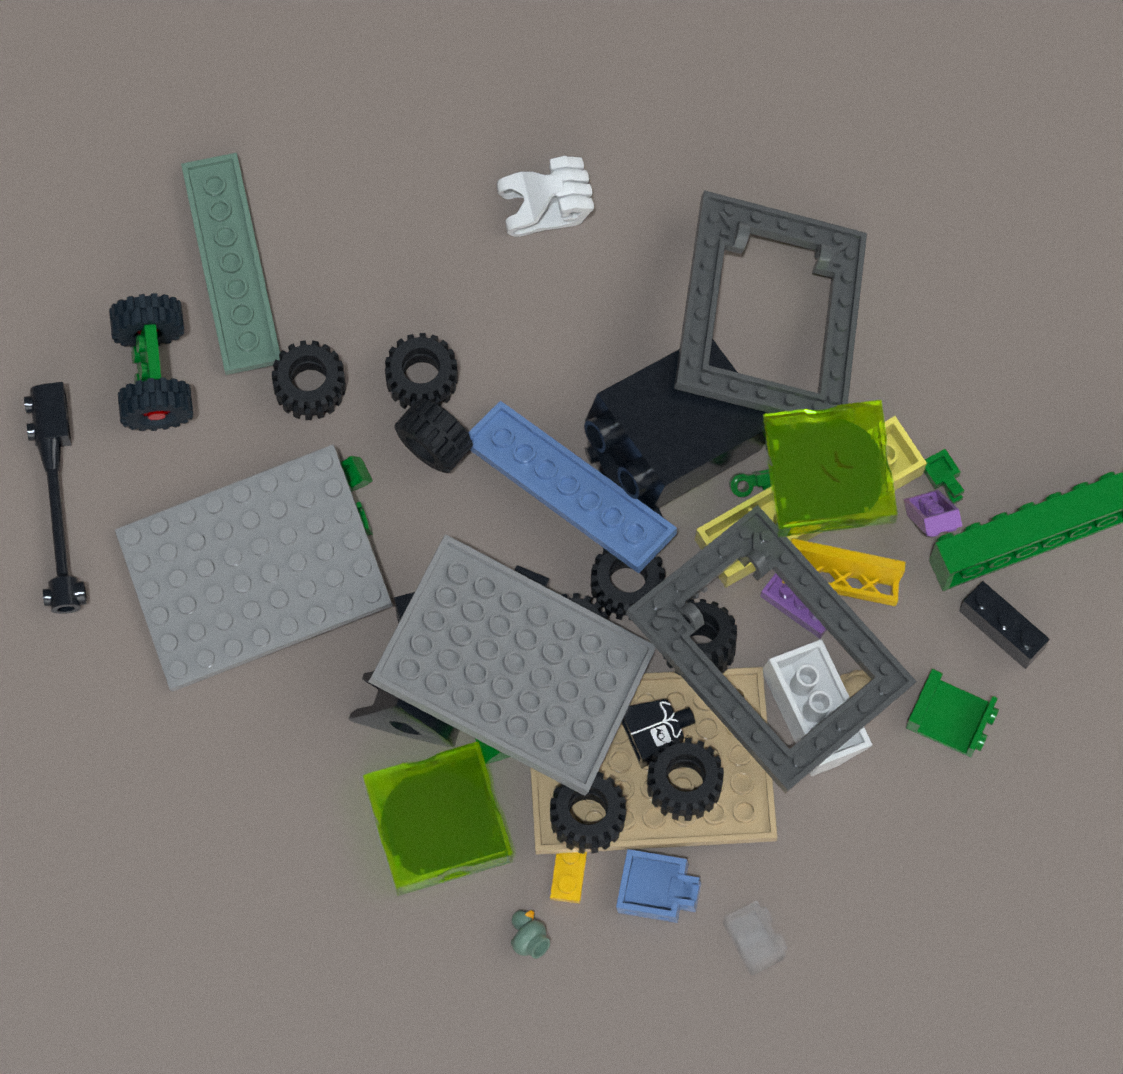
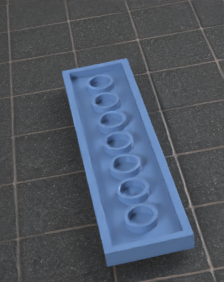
[468,401,677,574]

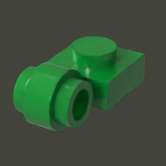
[729,468,774,497]

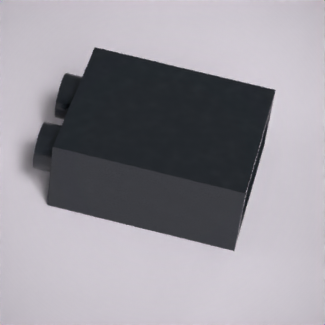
[584,338,776,511]

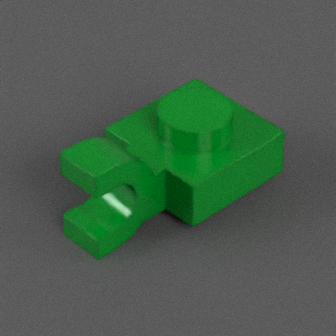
[924,449,964,504]

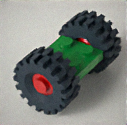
[109,293,193,431]

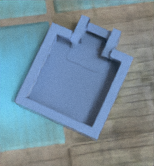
[616,849,701,923]

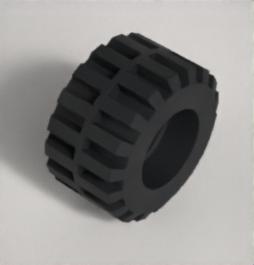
[385,333,458,409]
[272,340,346,420]
[394,398,473,473]
[590,548,665,621]
[662,599,737,676]
[647,738,724,821]
[550,772,626,854]

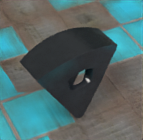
[349,671,460,747]

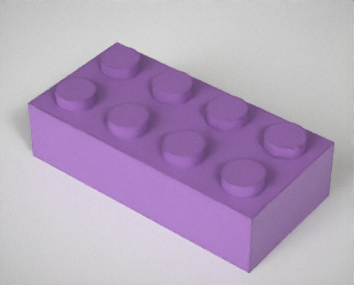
[904,490,962,537]
[760,573,827,639]

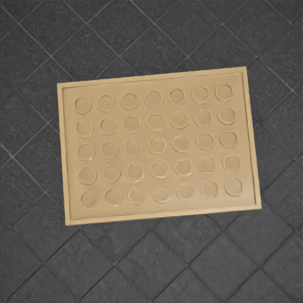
[530,667,777,855]

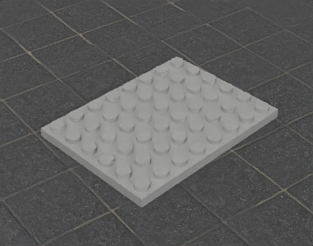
[115,445,393,692]
[369,534,656,796]

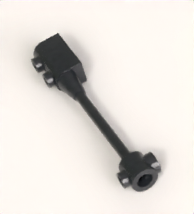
[24,382,87,614]

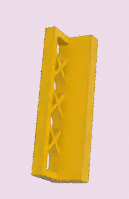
[782,538,906,607]

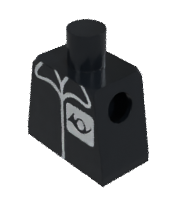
[621,699,695,768]

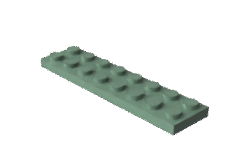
[181,153,280,375]

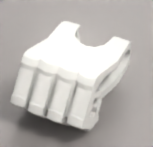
[496,156,594,237]

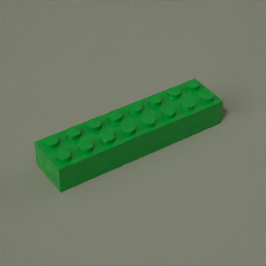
[929,472,1123,591]

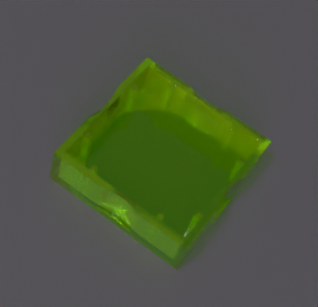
[762,400,898,537]
[362,742,513,897]

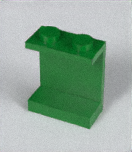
[906,668,999,758]

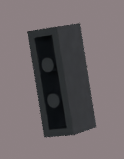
[959,581,1050,669]

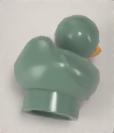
[511,910,550,959]

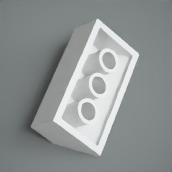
[763,639,872,777]

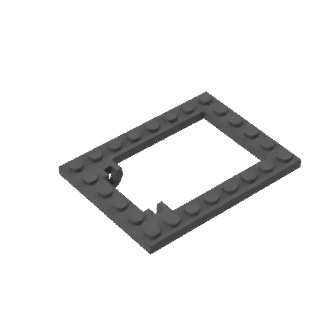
[674,190,867,421]
[626,505,917,794]

